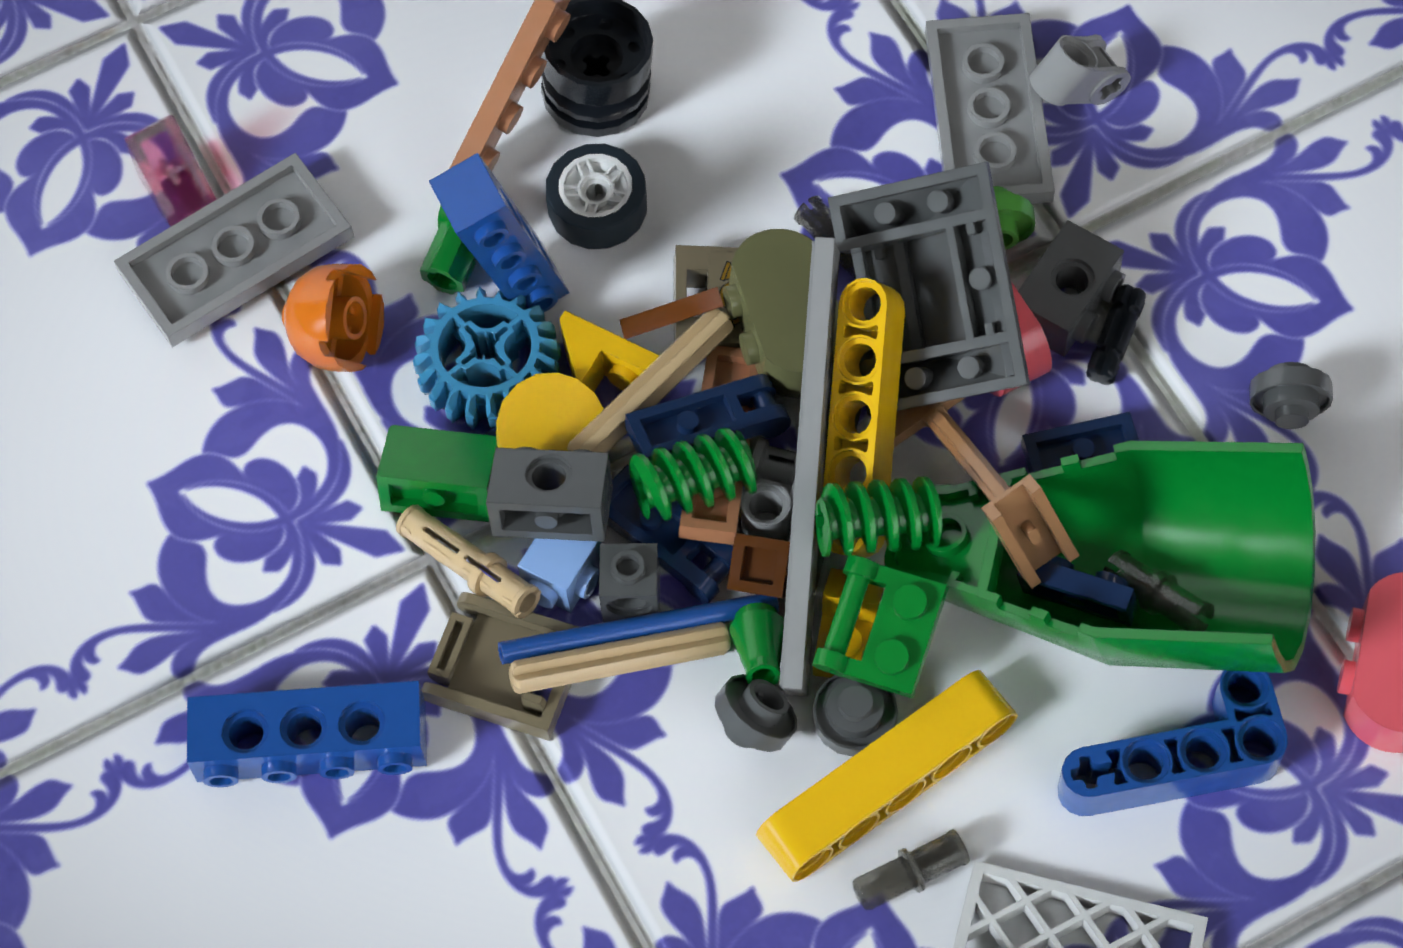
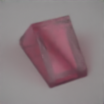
[124,114,216,227]

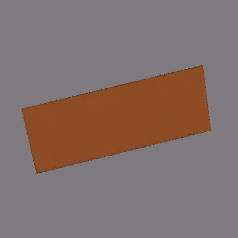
[619,287,724,339]

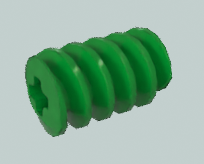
[629,427,757,521]
[815,476,942,557]

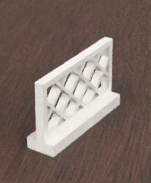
[953,860,1208,948]

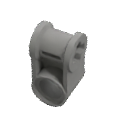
[1029,34,1131,106]
[741,438,797,540]

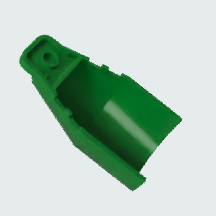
[884,440,1316,673]

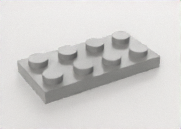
[925,13,1055,204]
[114,153,354,347]

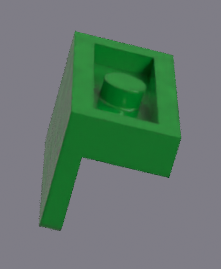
[376,425,498,523]

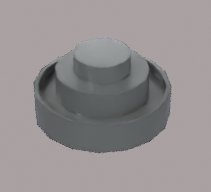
[1249,362,1333,429]
[715,674,797,752]
[812,675,898,757]

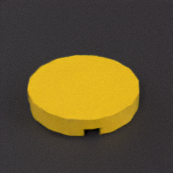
[496,372,604,451]

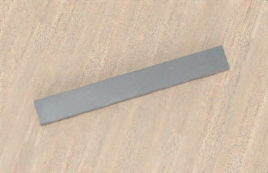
[779,237,840,696]

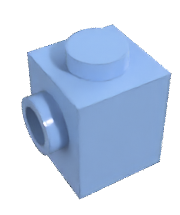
[517,538,602,613]

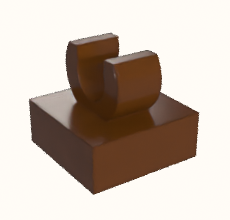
[727,533,790,598]

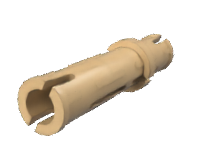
[396,504,541,619]

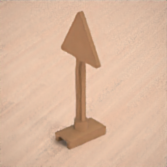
[894,397,1080,589]

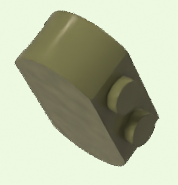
[723,229,839,398]

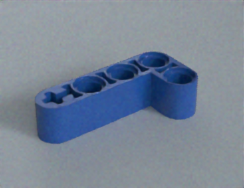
[1057,670,1288,816]

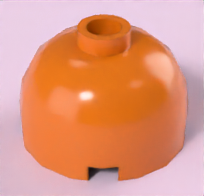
[282,263,384,372]

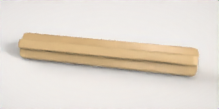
[567,309,733,453]
[509,622,731,694]

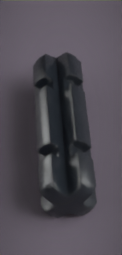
[1086,284,1146,385]

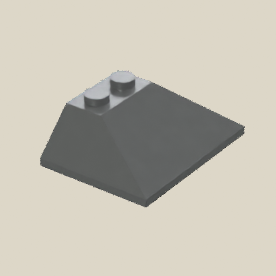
[828,162,1030,416]

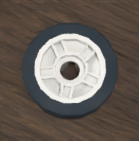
[546,143,647,249]

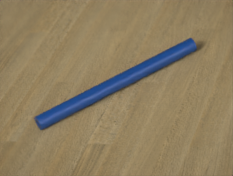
[498,594,779,665]

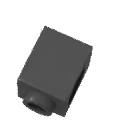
[599,543,660,623]

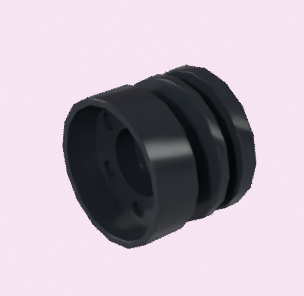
[541,0,653,137]

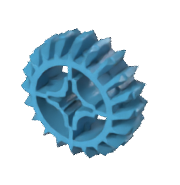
[413,286,562,430]

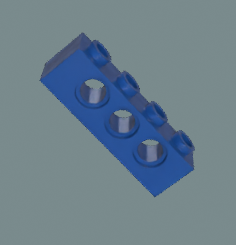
[429,153,570,312]
[187,680,427,788]

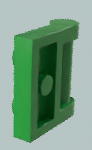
[812,555,948,699]

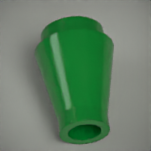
[729,602,784,685]

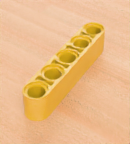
[823,278,905,558]
[756,670,1018,882]

